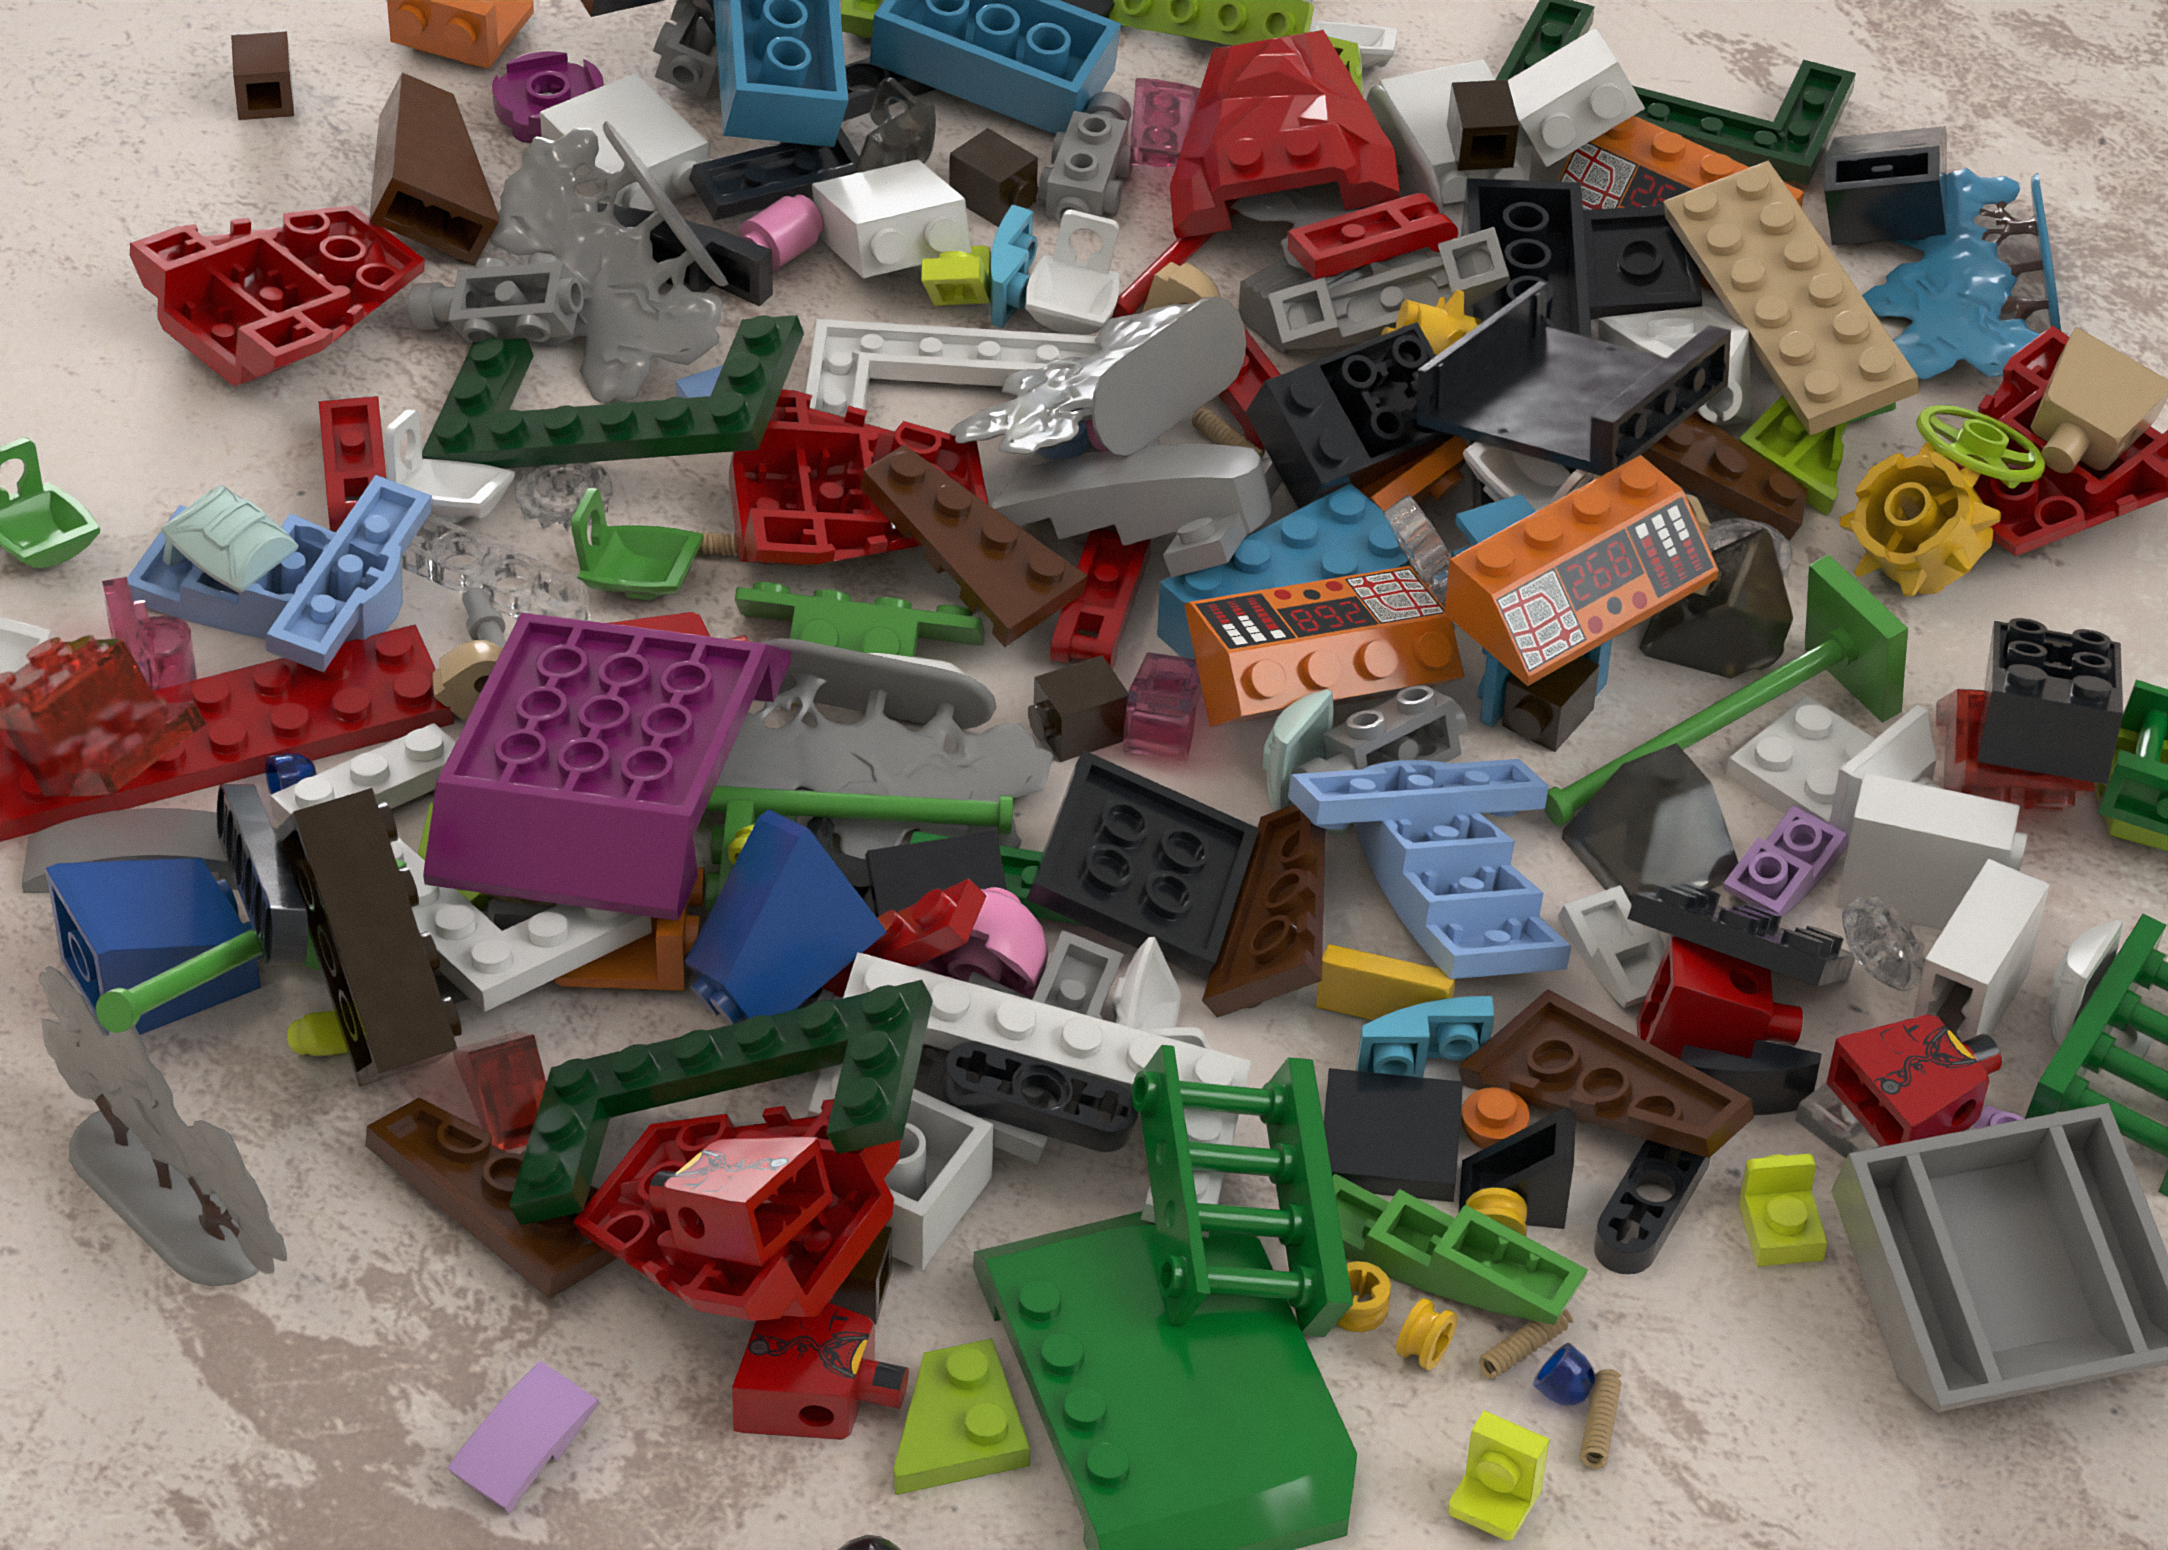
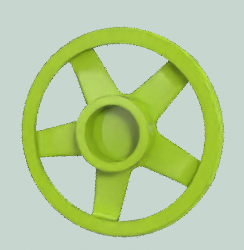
[1916,405,2045,488]

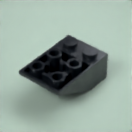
[1824,126,1947,245]
[1245,322,1455,509]
[1977,618,2123,785]

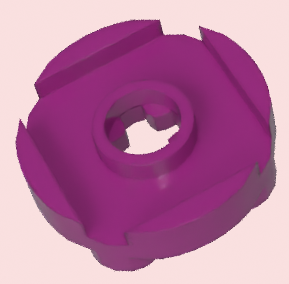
[492,51,604,143]

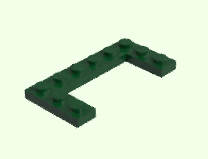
[1495,0,1856,185]
[422,315,804,469]
[509,980,933,1225]

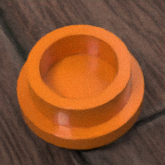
[1461,1087,1530,1149]

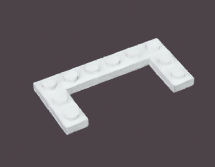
[805,319,1159,452]
[270,723,652,1012]
[807,952,1251,1238]

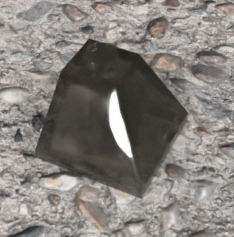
[1639,528,1794,679]
[1562,743,1739,905]

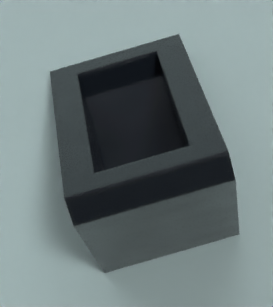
[1458,1107,1576,1229]

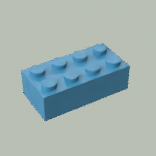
[713,0,848,147]
[870,0,1121,135]
[1157,483,1429,672]

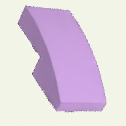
[1723,805,1848,917]
[447,1361,600,1514]

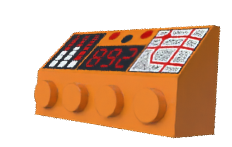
[1557,115,1804,291]
[1444,455,1718,686]
[1184,566,1464,727]

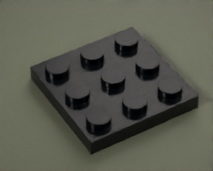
[1026,750,1259,979]
[1627,882,1857,987]

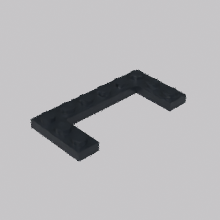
[581,0,867,221]

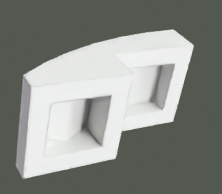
[1558,885,1666,1008]

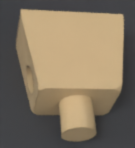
[2031,327,2168,473]

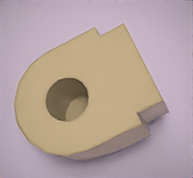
[1143,262,1221,312]
[433,640,503,723]

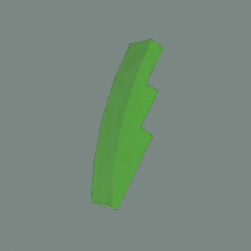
[1332,1174,1588,1325]

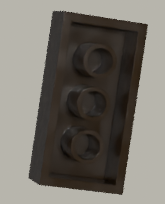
[276,788,462,1087]

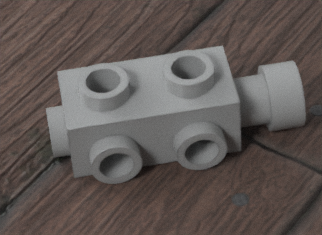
[653,0,719,99]
[1038,92,1135,224]
[408,253,584,344]
[1291,684,1468,774]

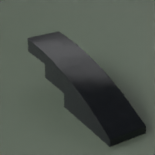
[598,202,773,306]

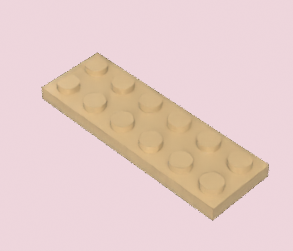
[1663,160,1919,436]

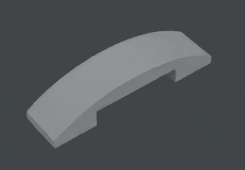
[1268,227,1510,349]
[22,808,278,893]

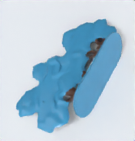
[1862,168,2061,380]

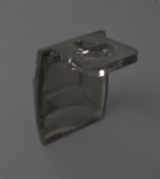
[854,77,936,174]

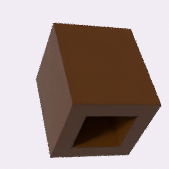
[231,31,294,120]

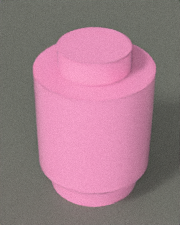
[739,195,824,272]

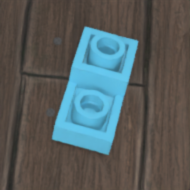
[990,205,1038,328]
[1356,996,1494,1077]

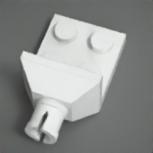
[1598,305,1752,426]
[1726,695,1942,844]

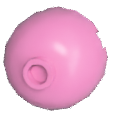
[918,887,1048,999]

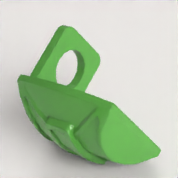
[0,437,100,568]
[571,488,704,600]

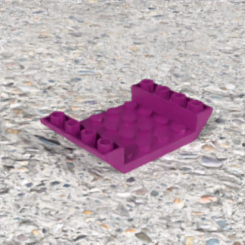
[423,612,791,921]

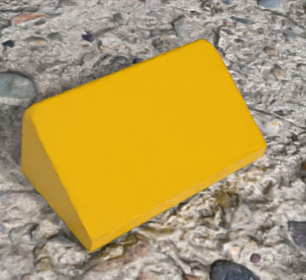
[1316,944,1457,1020]

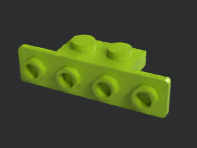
[1109,0,1314,45]

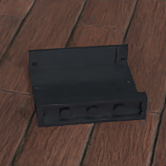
[1413,281,1731,476]

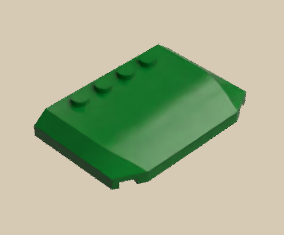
[973,1211,1357,1550]

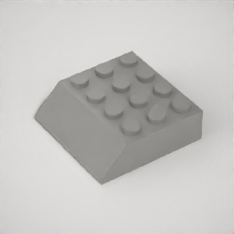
[1831,1103,2168,1412]

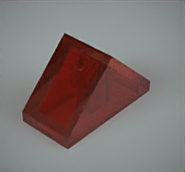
[453,1032,546,1151]

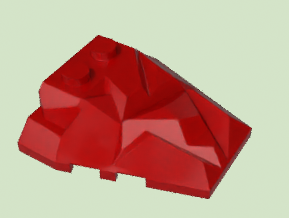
[1169,30,1401,239]
[129,205,425,387]
[1948,325,2168,557]
[729,389,989,566]
[573,1099,901,1321]

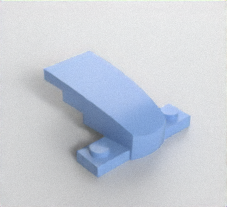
[124,475,432,672]
[1288,759,1571,979]

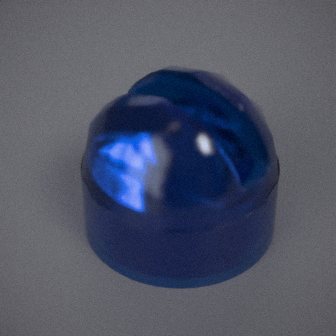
[265,752,317,795]
[1533,1342,1595,1406]

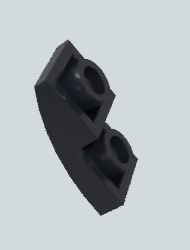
[1680,1039,1822,1115]

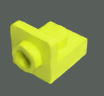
[921,245,991,306]
[1738,1154,1828,1267]
[1448,1410,1550,1541]

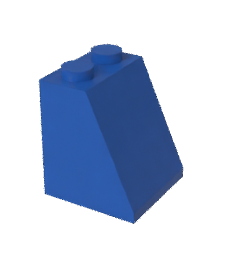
[685,809,887,1025]
[45,858,264,1036]

